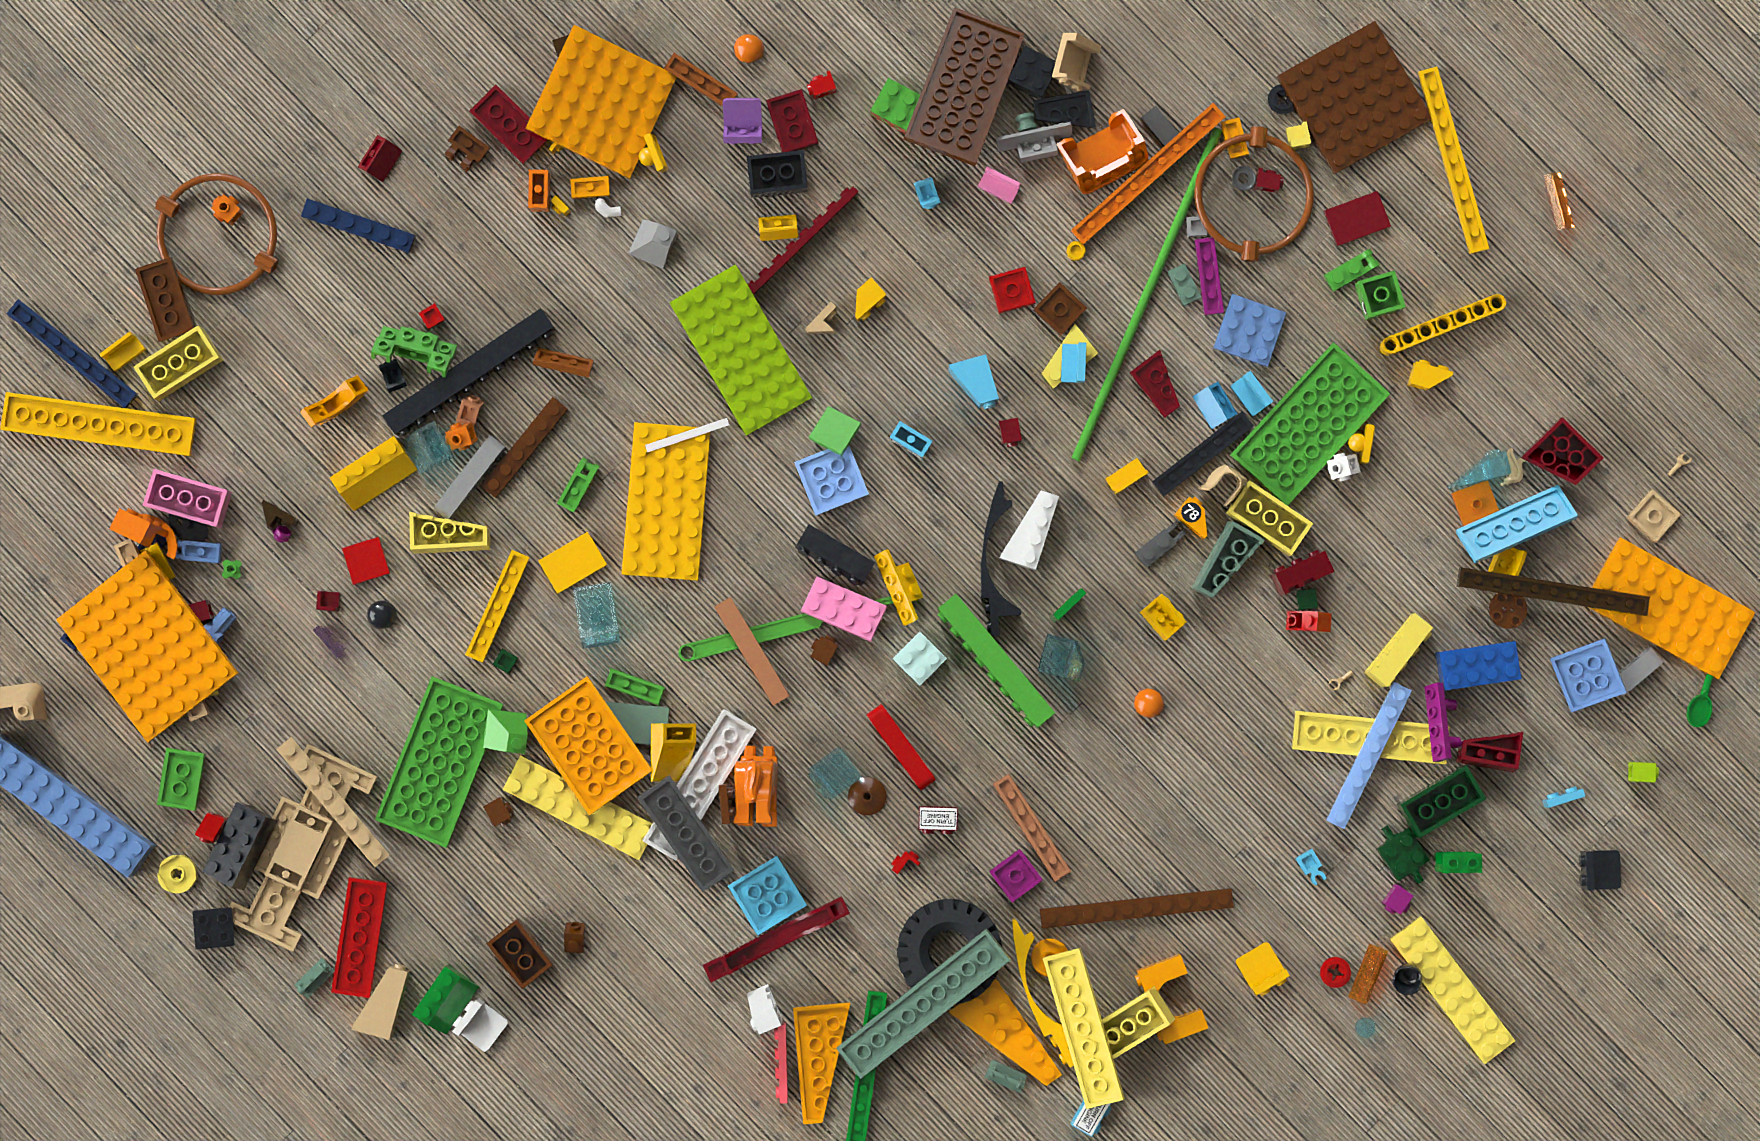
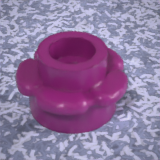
[272,525,291,543]

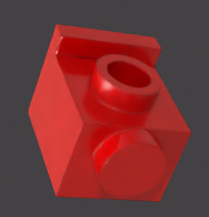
[806,71,836,100]

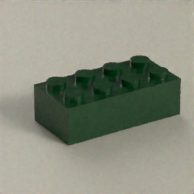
[1396,765,1486,838]

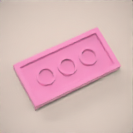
[801,577,887,642]

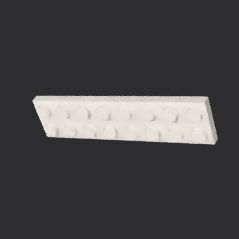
[643,709,756,861]

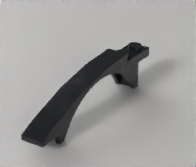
[980,481,1021,637]

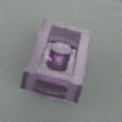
[313,625,347,660]

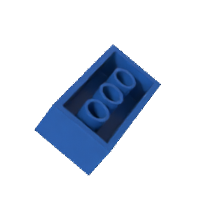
[1435,641,1522,690]

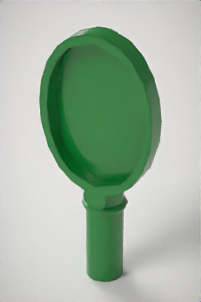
[1686,674,1714,727]

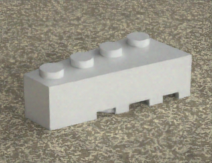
[999,491,1059,571]

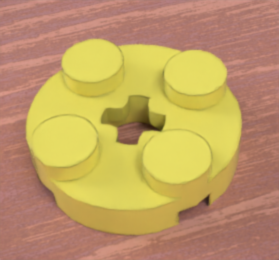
[158,855,198,893]

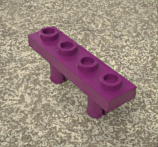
[1424,682,1462,762]

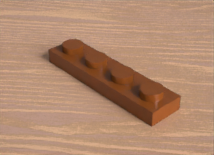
[664,53,738,107]

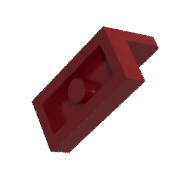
[358,135,402,182]

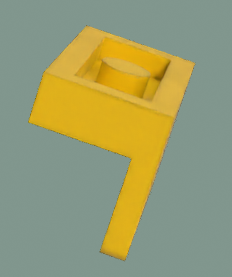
[99,332,146,372]
[1105,458,1149,495]

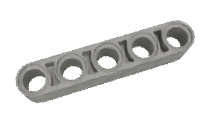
[433,435,506,520]

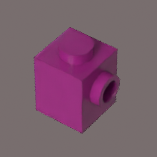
[1382,884,1414,915]

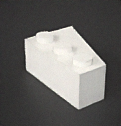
[747,984,783,1035]

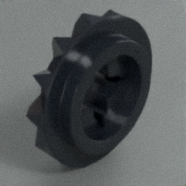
[1268,84,1295,115]

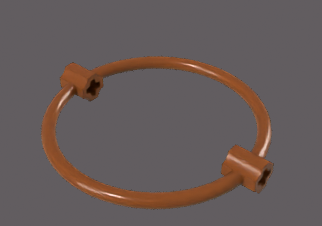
[1195,126,1314,262]
[155,173,279,295]

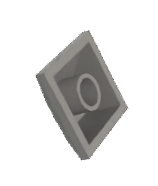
[628,219,678,269]

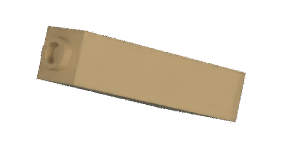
[352,964,410,1040]

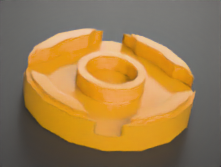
[1031,938,1068,977]

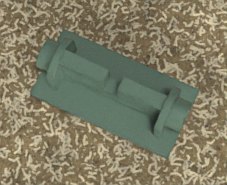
[295,958,334,999]
[984,1060,1027,1093]

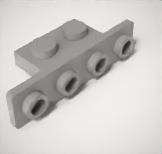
[996,122,1072,163]

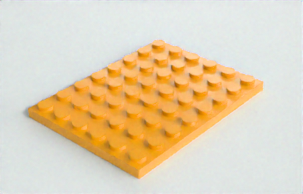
[56,550,239,743]

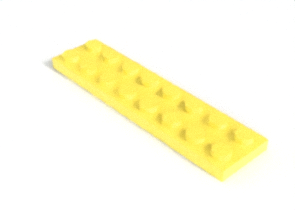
[1292,711,1450,764]
[503,755,653,860]
[1390,916,1515,1064]
[1043,947,1125,1109]

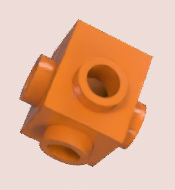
[211,194,244,226]
[445,422,478,451]

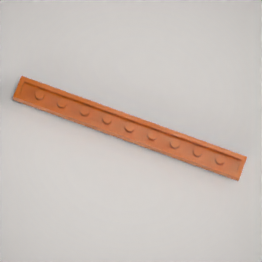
[1070,103,1226,244]

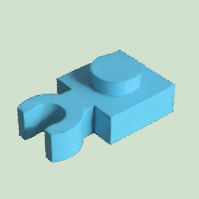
[1295,848,1326,885]

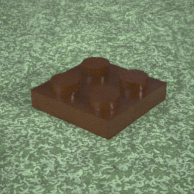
[1033,282,1087,336]

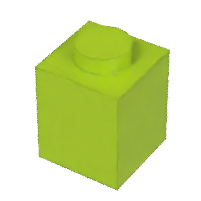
[1628,762,1659,782]

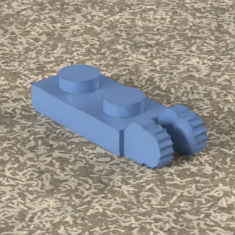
[167,540,222,563]

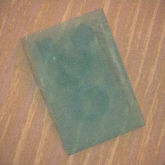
[1447,449,1511,489]
[573,582,621,649]

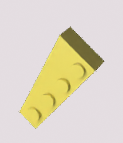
[409,512,491,554]

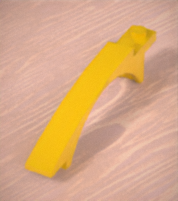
[1012,919,1074,1067]

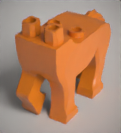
[734,746,778,827]

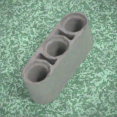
[1619,646,1664,697]

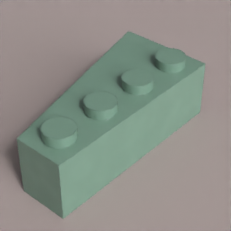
[1191,521,1265,598]

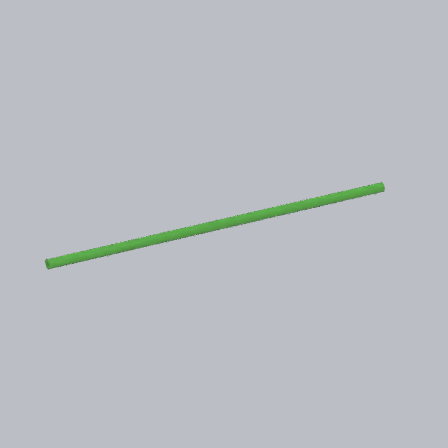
[1071,127,1222,462]

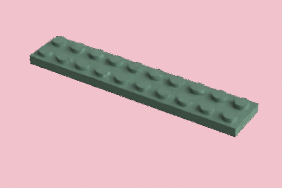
[836,928,1011,1079]

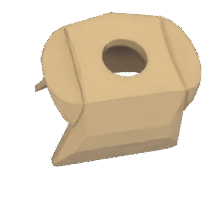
[1198,464,1247,507]

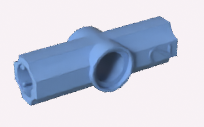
[204,607,237,644]

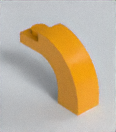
[300,375,369,427]

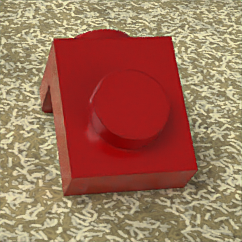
[891,850,921,874]

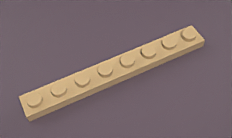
[276,737,390,868]

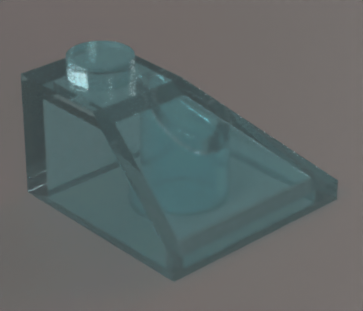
[1037,634,1085,682]

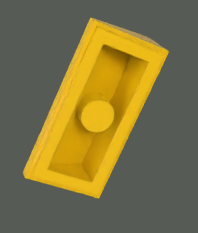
[758,214,798,241]
[140,542,176,580]

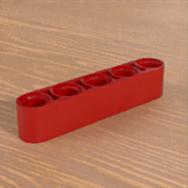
[866,703,936,791]

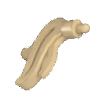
[1501,448,1525,486]

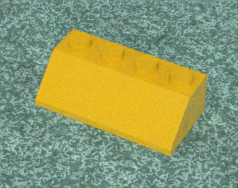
[330,436,418,511]

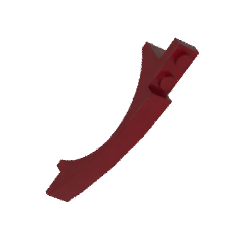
[702,896,850,983]

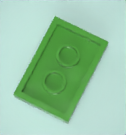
[157,748,206,811]

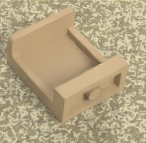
[1052,33,1101,92]

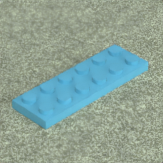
[1456,485,1578,564]

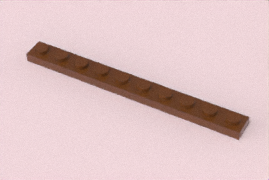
[1039,888,1234,928]

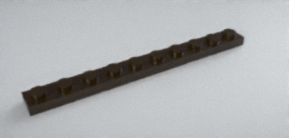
[1456,567,1650,616]

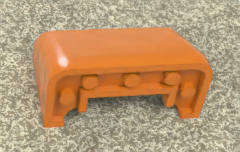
[1056,109,1149,194]

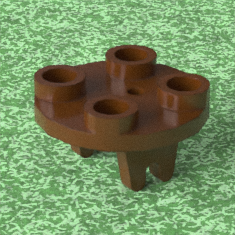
[1489,593,1527,629]

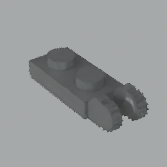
[1135,521,1187,568]

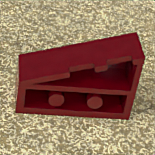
[1456,731,1524,773]

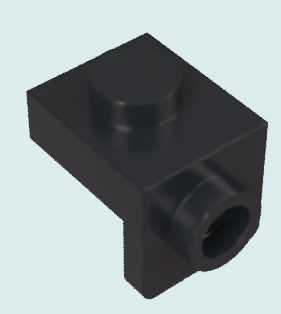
[378,359,407,393]

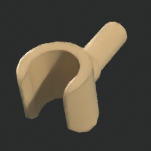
[1667,453,1692,477]
[1329,671,1353,690]

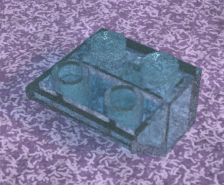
[403,421,454,475]

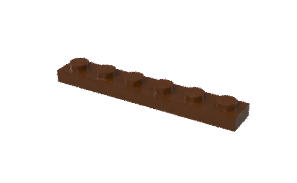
[481,397,568,498]

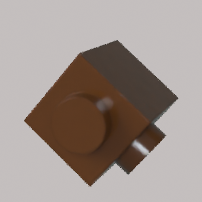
[810,635,838,666]
[483,797,514,828]

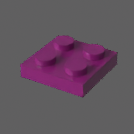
[989,848,1043,903]

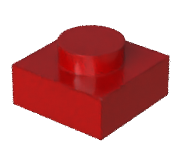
[419,303,446,330]

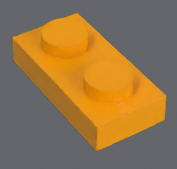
[1220,117,1249,160]
[570,176,610,199]

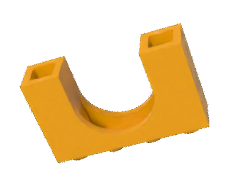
[1135,954,1209,1045]

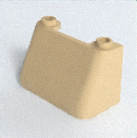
[0,683,47,721]

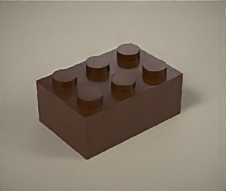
[486,918,555,989]

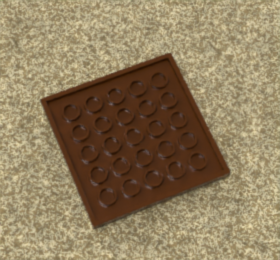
[1277,21,1432,175]

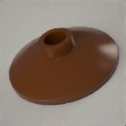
[848,777,886,815]

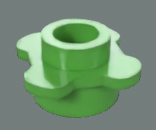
[222,560,242,579]

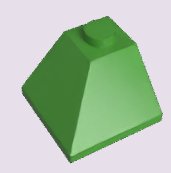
[483,709,528,754]

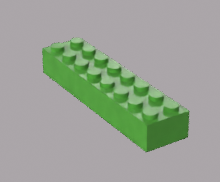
[938,594,1055,728]

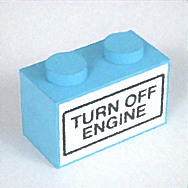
[890,421,932,459]
[1070,1099,1112,1137]

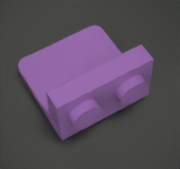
[723,98,762,144]

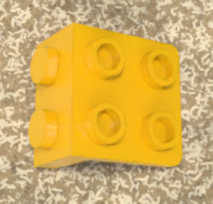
[1235,942,1290,996]

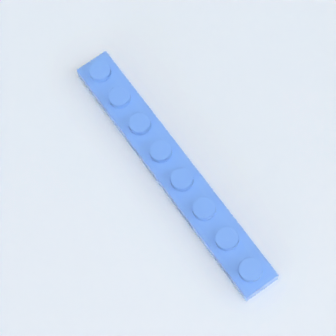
[1326,682,1412,829]

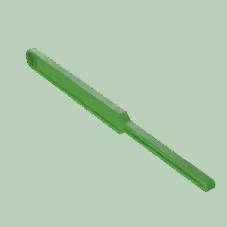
[678,596,894,661]

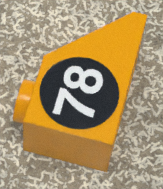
[1173,496,1207,539]

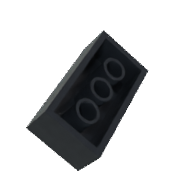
[203,802,278,890]

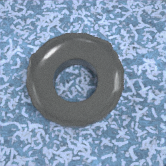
[1232,166,1256,191]

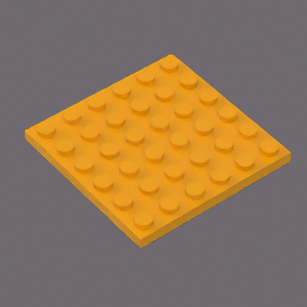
[525,25,677,179]

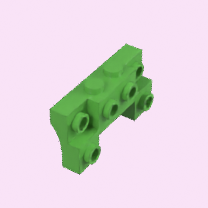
[371,326,457,378]

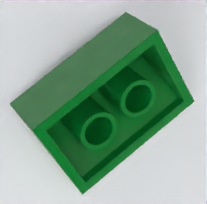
[411,965,480,1034]

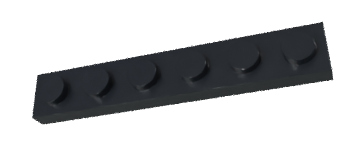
[1152,411,1254,497]

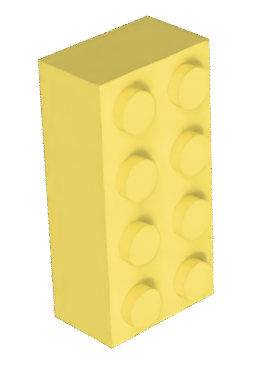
[134,325,223,401]
[1225,480,1313,556]
[1102,986,1175,1059]

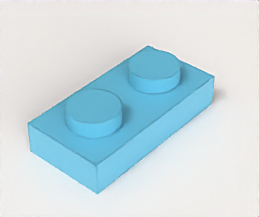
[1542,786,1585,808]

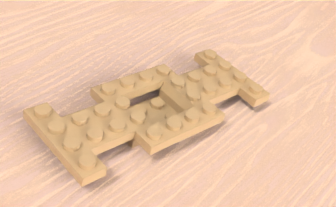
[229,744,378,952]

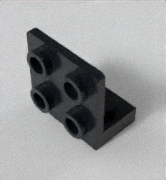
[192,907,235,950]

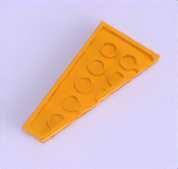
[948,978,1062,1086]
[793,1002,851,1125]

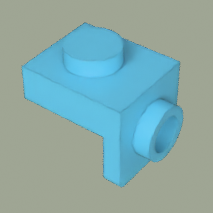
[913,177,941,209]

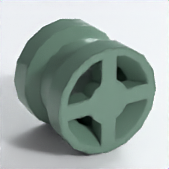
[1016,113,1037,133]

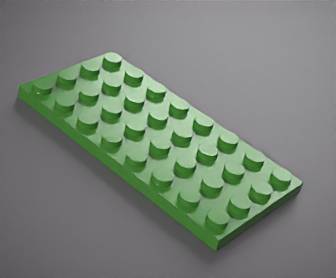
[1230,342,1390,506]
[375,676,504,848]

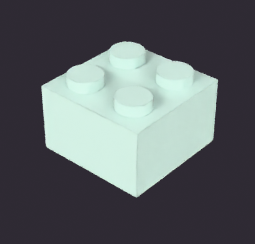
[893,632,947,686]

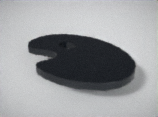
[168,513,208,542]

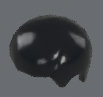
[366,600,397,629]
[1392,964,1423,995]

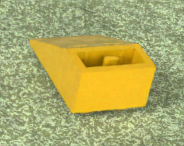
[651,723,696,782]

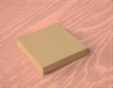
[1626,489,1682,543]

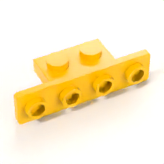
[874,549,923,626]

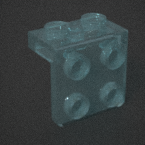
[808,747,861,800]

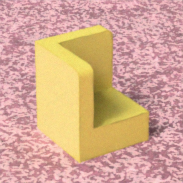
[1286,121,1311,150]

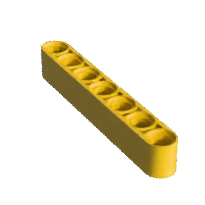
[1379,294,1506,356]

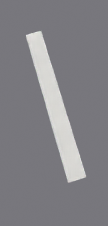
[645,418,729,452]

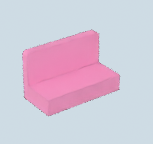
[978,167,1021,204]

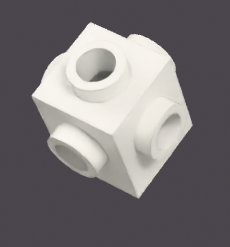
[1327,453,1361,481]

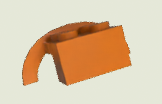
[109,508,178,560]

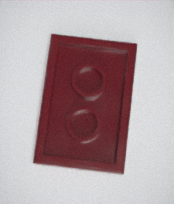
[766,89,819,152]
[1323,191,1391,247]

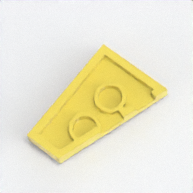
[1041,324,1098,389]

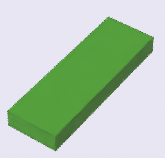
[605,668,666,705]

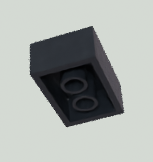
[747,150,808,198]

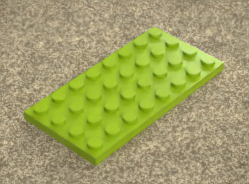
[669,264,812,436]

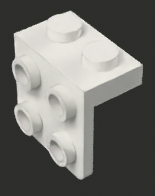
[452,999,508,1052]

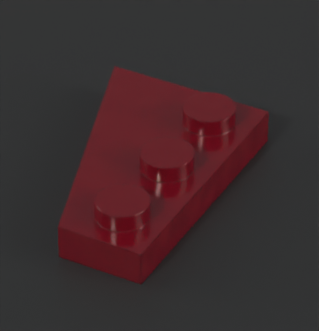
[1129,350,1180,418]

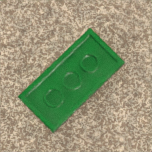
[1050,588,1086,623]

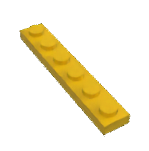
[465,550,530,663]

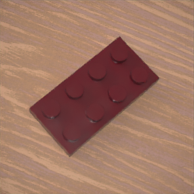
[469,84,549,165]

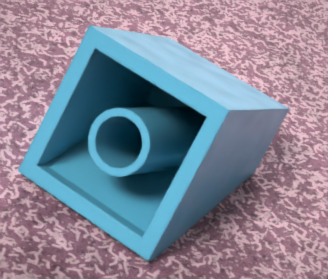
[948,354,999,410]

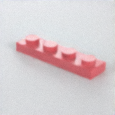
[774,1023,788,1103]

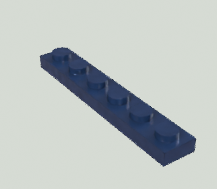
[301,198,416,254]

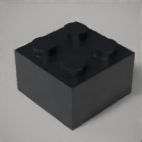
[1007,46,1056,100]

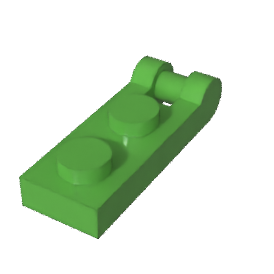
[1324,249,1380,292]
[557,457,600,513]

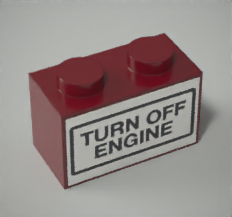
[918,806,958,834]

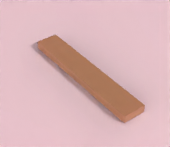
[714,597,790,706]
[993,774,1071,882]

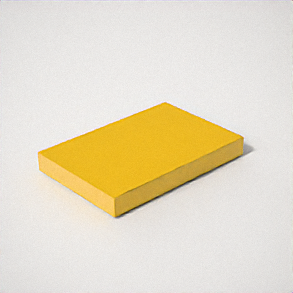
[538,532,607,594]

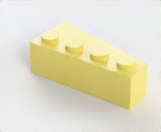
[1364,613,1433,687]

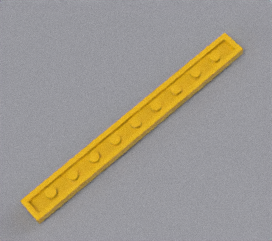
[1418,66,1489,254]

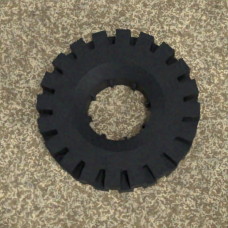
[897,899,1002,1004]

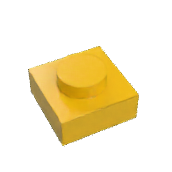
[550,195,571,217]

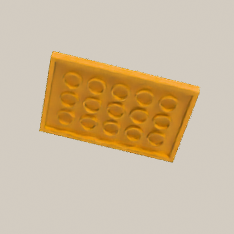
[524,676,653,815]

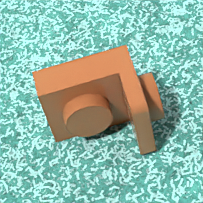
[456,395,484,427]

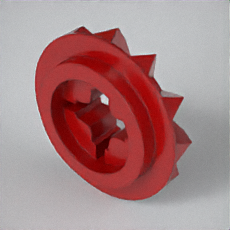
[1320,957,1351,988]

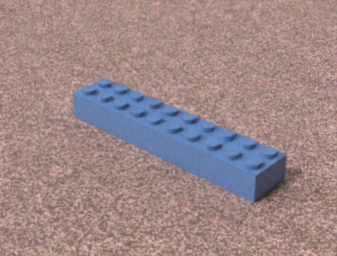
[0,733,156,878]

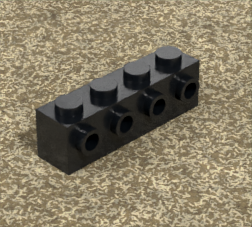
[795,524,875,586]

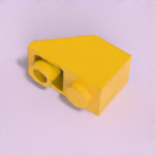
[855,277,886,322]
[1407,360,1453,391]

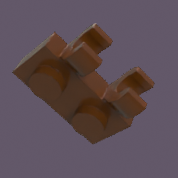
[444,126,490,172]

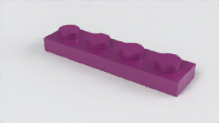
[1194,237,1224,316]

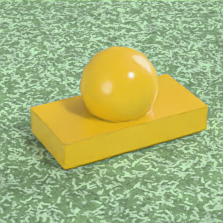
[639,133,668,173]
[1348,424,1375,464]

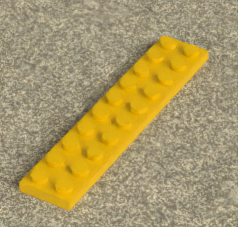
[0,392,196,456]

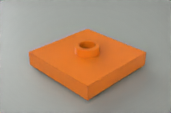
[1451,480,1499,526]

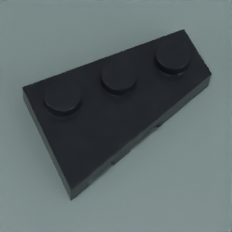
[1033,90,1096,129]

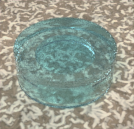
[1355,1018,1375,1038]

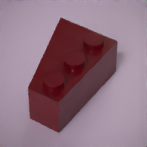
[1270,549,1335,596]

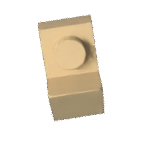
[805,302,837,334]

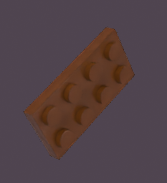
[135,257,195,342]
[718,783,736,824]

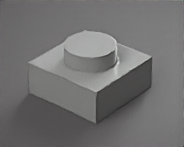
[1186,216,1207,237]

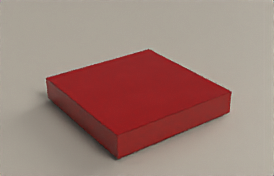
[989,267,1036,314]
[342,537,391,585]

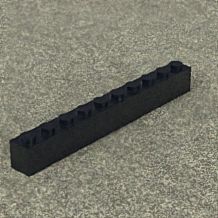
[382,308,556,436]

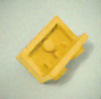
[1488,547,1527,576]
[1140,594,1187,641]

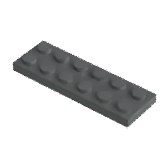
[637,775,734,892]

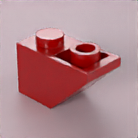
[1286,611,1332,632]
[195,812,228,844]

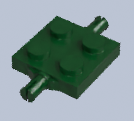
[1376,825,1430,884]

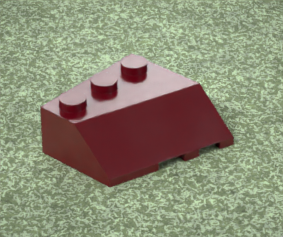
[1521,417,1604,485]

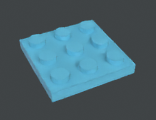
[728,856,807,936]

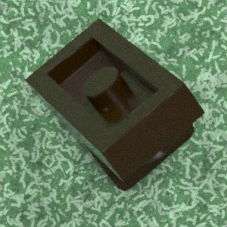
[262,500,300,530]

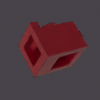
[1254,167,1284,193]

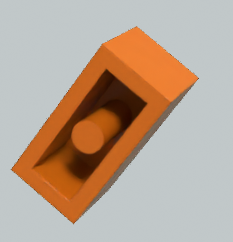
[528,170,551,212]

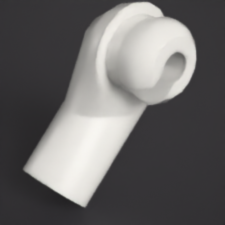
[595,198,622,218]

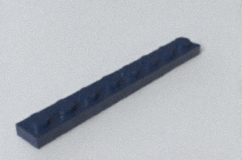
[6,299,138,409]

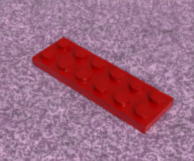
[331,877,388,998]

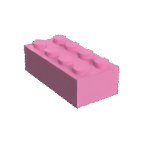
[142,469,232,528]

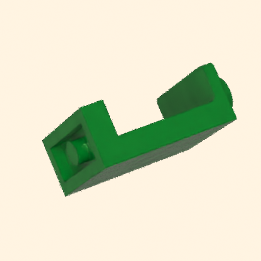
[1434,851,1482,873]

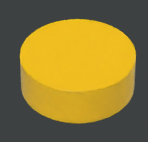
[1066,241,1086,261]

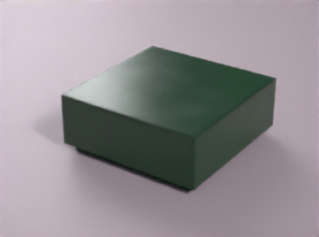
[1296,589,1318,610]
[492,648,519,674]

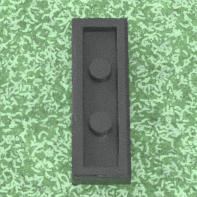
[1141,106,1192,162]

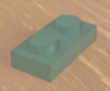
[1167,263,1201,306]

